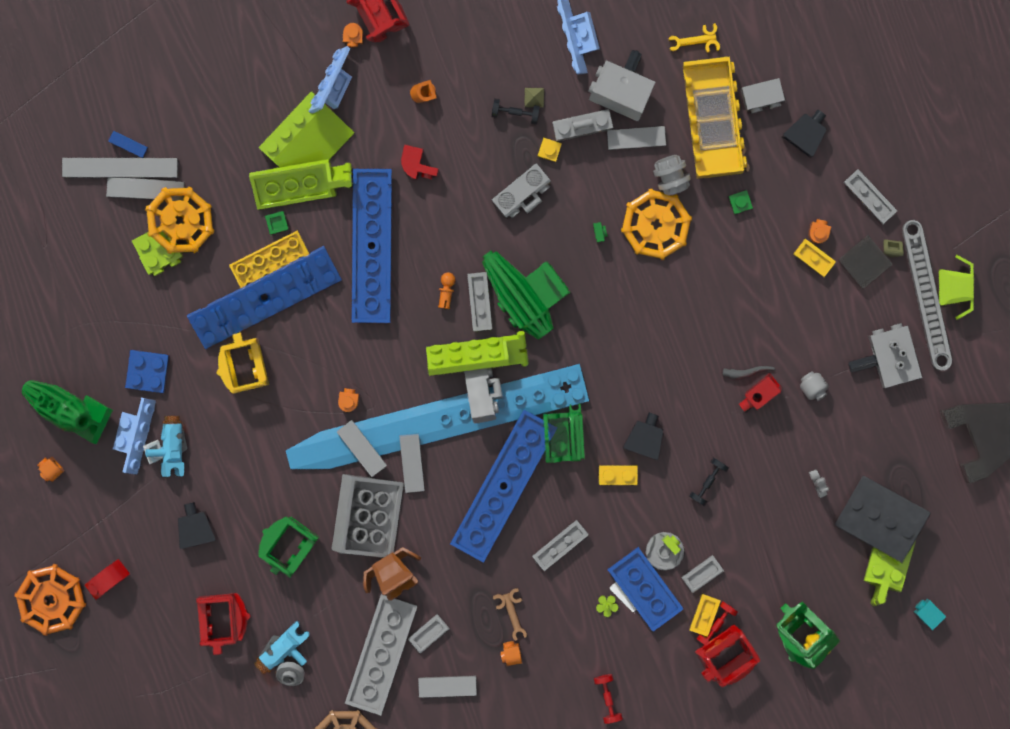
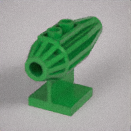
[482,250,571,340]
[22,380,113,444]

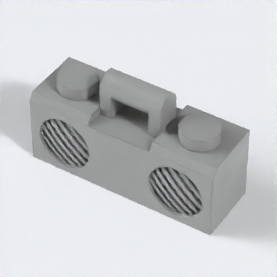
[552,109,613,142]
[492,163,551,218]
[464,368,503,424]

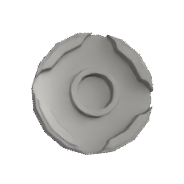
[646,532,684,570]

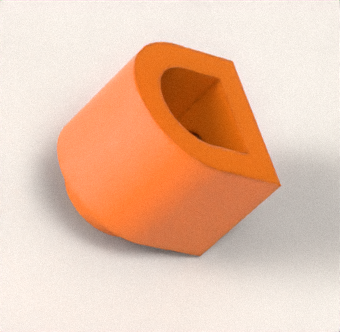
[343,23,363,47]
[410,80,437,103]
[808,219,831,244]
[338,388,359,412]
[37,457,64,482]
[501,641,522,666]

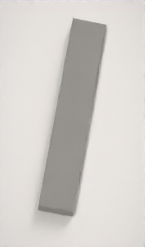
[62,158,178,178]

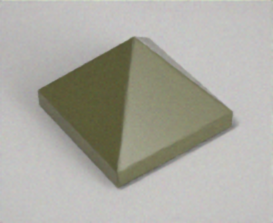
[525,88,544,108]
[883,240,903,258]

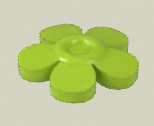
[596,595,618,617]

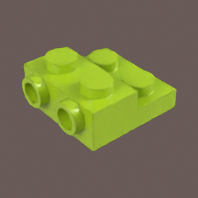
[132,226,184,276]

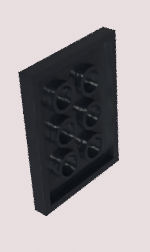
[835,476,931,563]

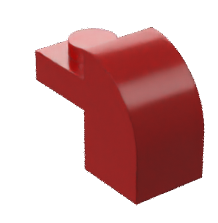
[401,145,439,180]
[85,559,130,600]

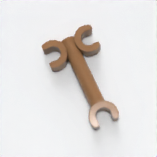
[493,588,527,641]

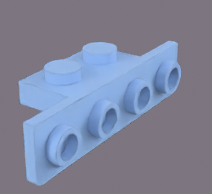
[557,0,600,74]
[309,46,352,114]
[113,398,156,475]

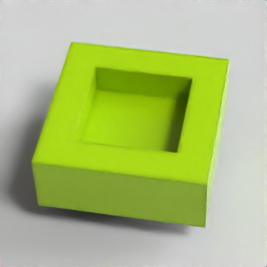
[661,535,681,555]

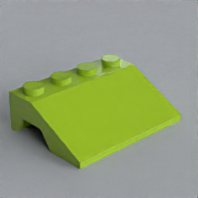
[258,92,354,167]

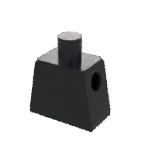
[781,109,827,158]
[622,412,663,460]
[178,502,218,549]

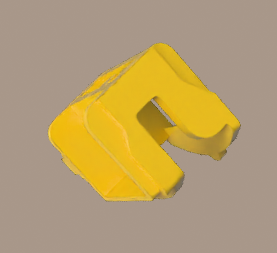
[217,333,269,393]

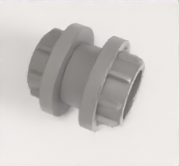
[653,155,691,195]

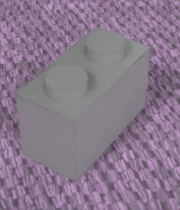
[740,78,785,114]

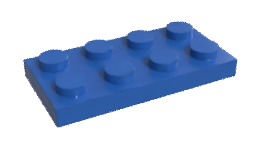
[607,547,683,631]

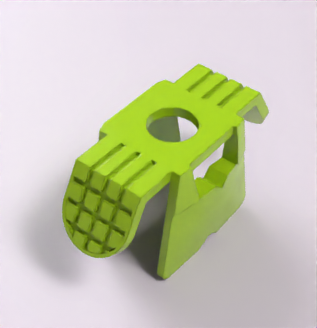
[939,255,974,320]

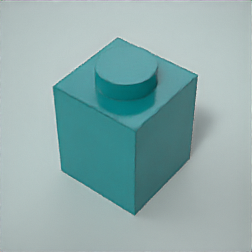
[914,599,946,630]

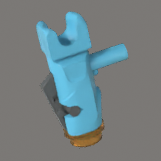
[145,416,187,477]
[254,620,310,675]

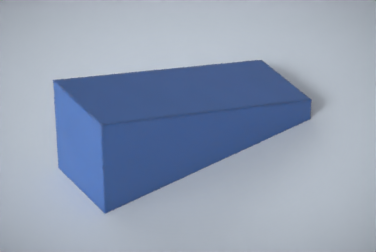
[108,131,148,158]

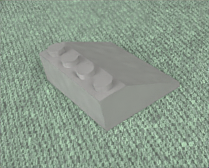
[332,474,404,557]

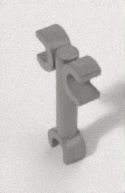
[809,470,829,498]

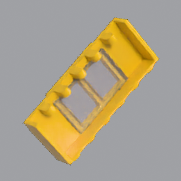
[683,57,747,179]

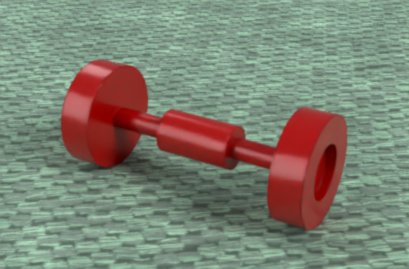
[697,601,738,645]
[594,674,623,724]

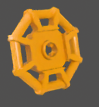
[145,186,214,254]
[621,189,692,260]

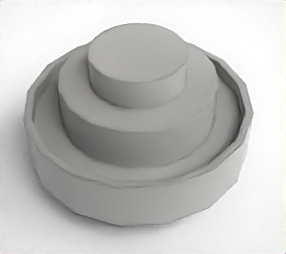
[276,662,305,686]

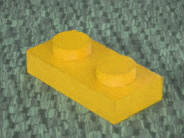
[793,239,836,277]
[599,465,638,485]
[689,594,721,637]

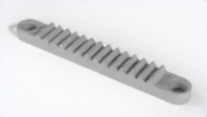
[902,220,952,370]

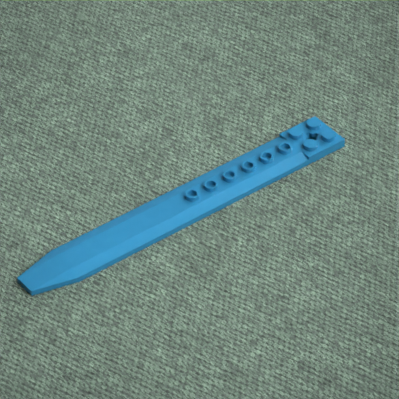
[286,364,589,469]

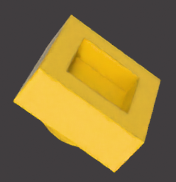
[538,138,562,162]

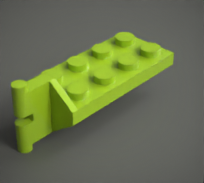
[249,159,352,210]
[426,331,529,376]
[863,541,916,606]

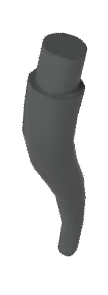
[722,366,775,379]

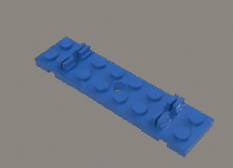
[352,169,392,323]
[187,246,342,349]
[450,409,557,563]

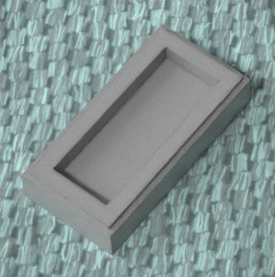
[682,555,724,593]
[408,614,450,653]

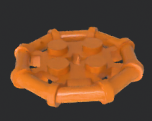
[14,564,86,636]

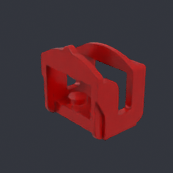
[346,0,409,43]
[196,593,251,655]
[695,625,760,687]

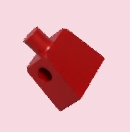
[739,373,782,413]

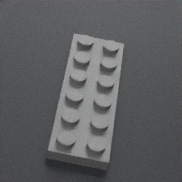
[345,594,417,715]

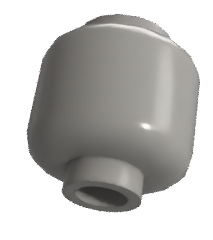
[800,371,829,401]

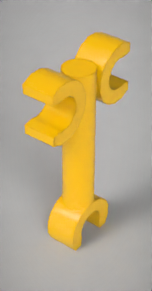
[668,24,720,53]

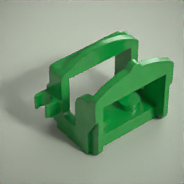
[543,404,585,463]
[258,517,319,578]
[776,602,840,669]

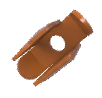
[363,547,421,601]

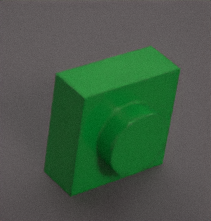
[728,190,753,214]
[265,211,289,235]
[593,222,607,243]

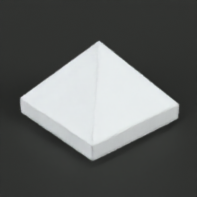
[143,440,163,464]

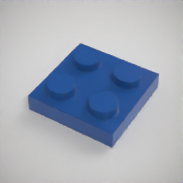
[125,350,169,393]

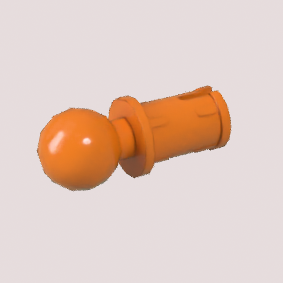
[438,272,456,309]

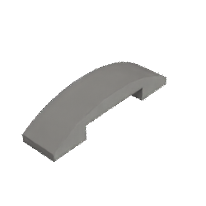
[106,178,184,201]

